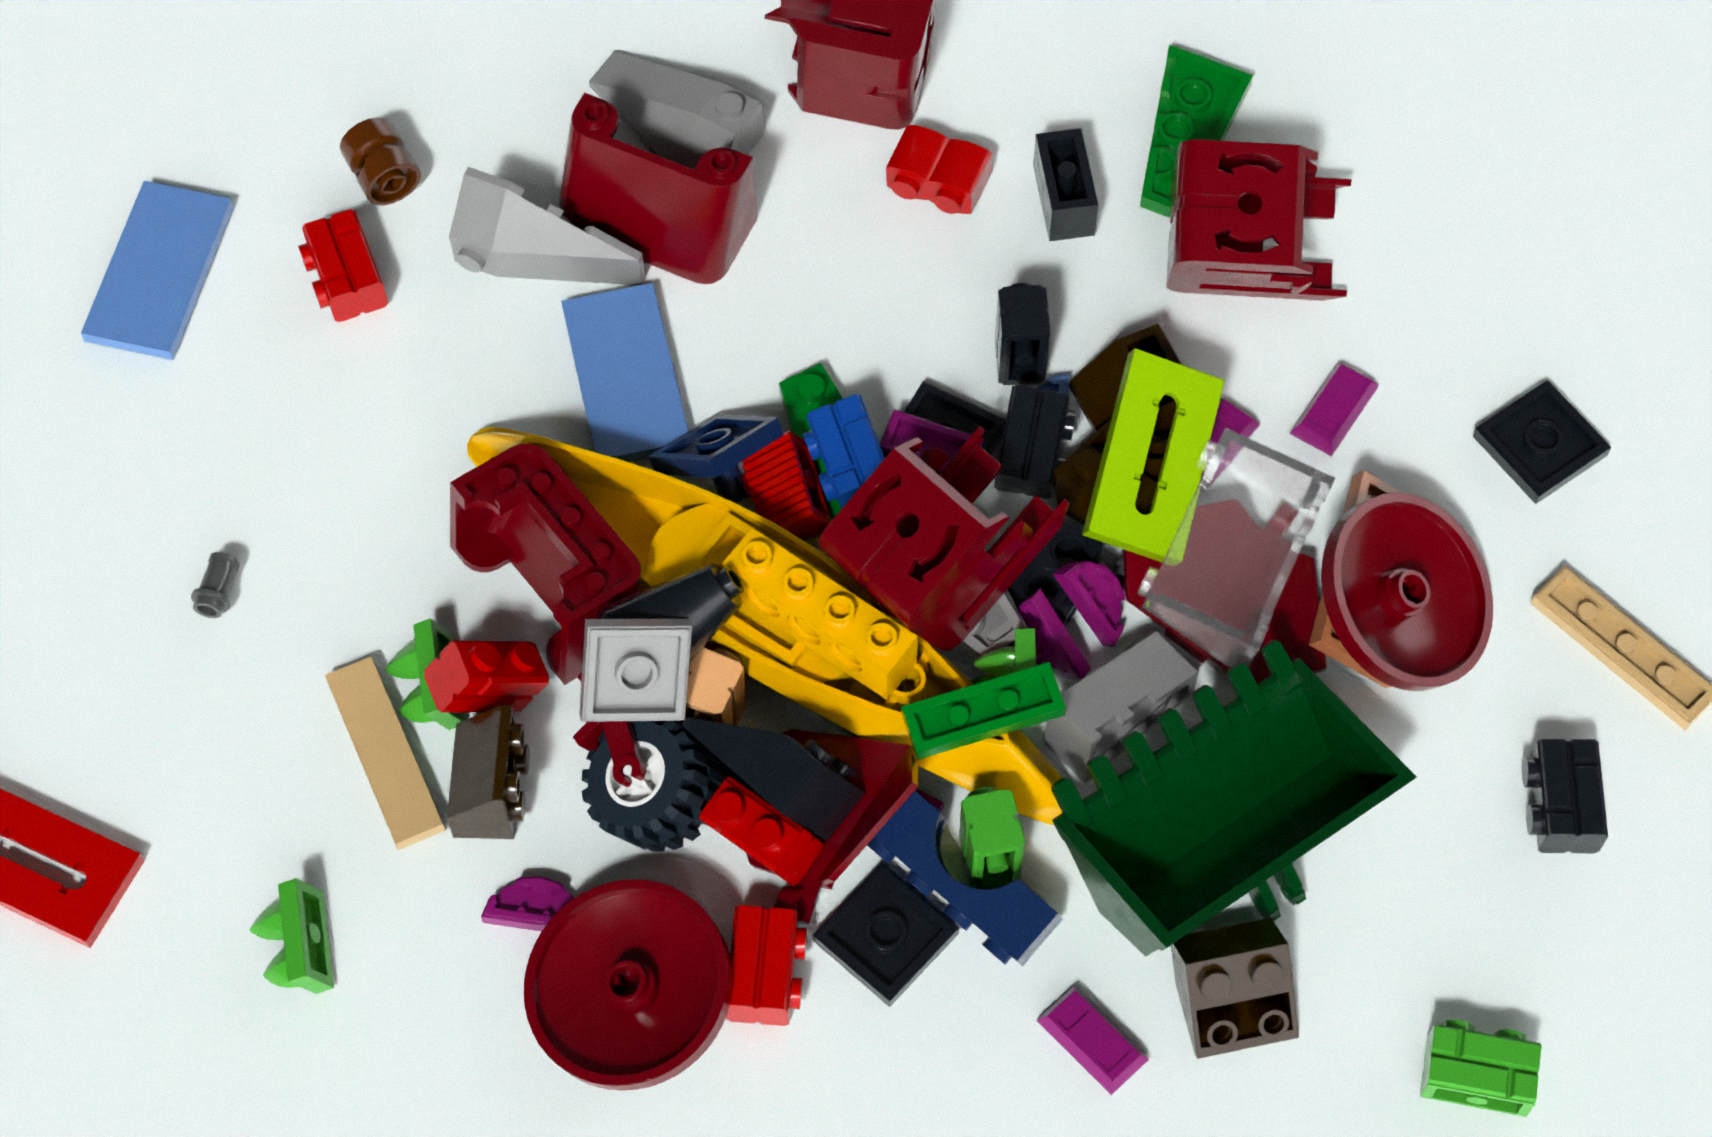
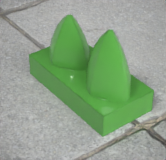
[384,618,466,730]
[970,628,1036,684]
[249,878,334,994]

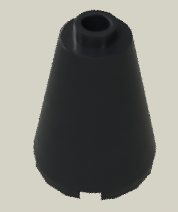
[597,563,744,662]

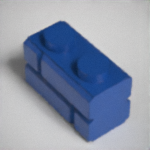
[803,394,885,509]

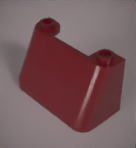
[558,92,757,284]
[450,444,641,685]

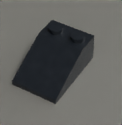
[682,717,865,841]

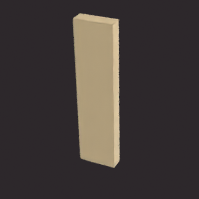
[1530,566,1712,731]
[325,656,445,850]

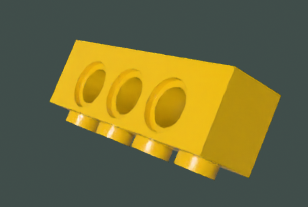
[721,528,918,700]

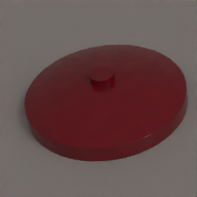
[1321,493,1493,691]
[524,879,733,1091]

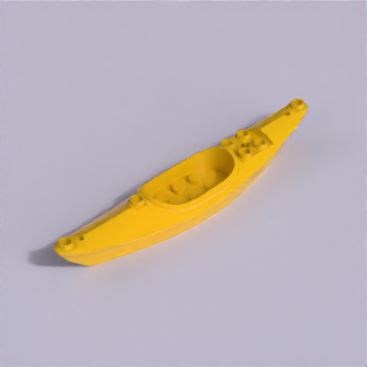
[467,426,1062,825]

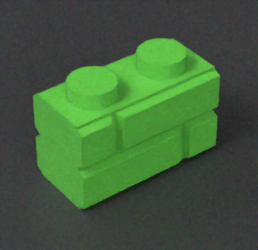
[958,787,1025,889]
[1420,1020,1542,1117]

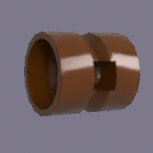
[339,117,421,205]

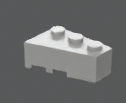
[1044,631,1198,784]

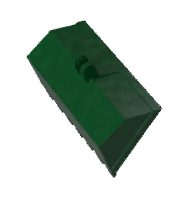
[1051,640,1417,957]

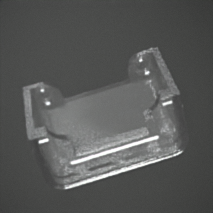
[1137,428,1335,667]

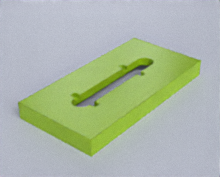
[1082,348,1225,566]

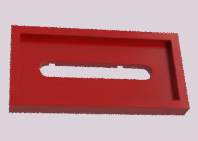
[0,788,144,949]

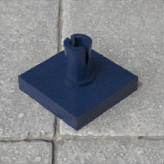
[648,414,784,503]

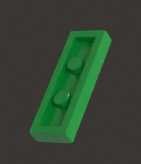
[901,662,1066,760]

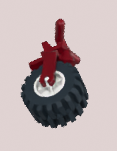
[573,672,723,852]

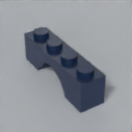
[867,791,1063,967]

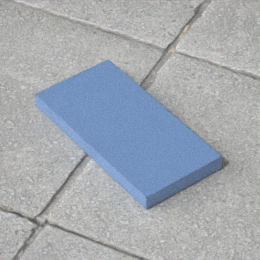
[81,181,234,360]
[561,282,689,462]

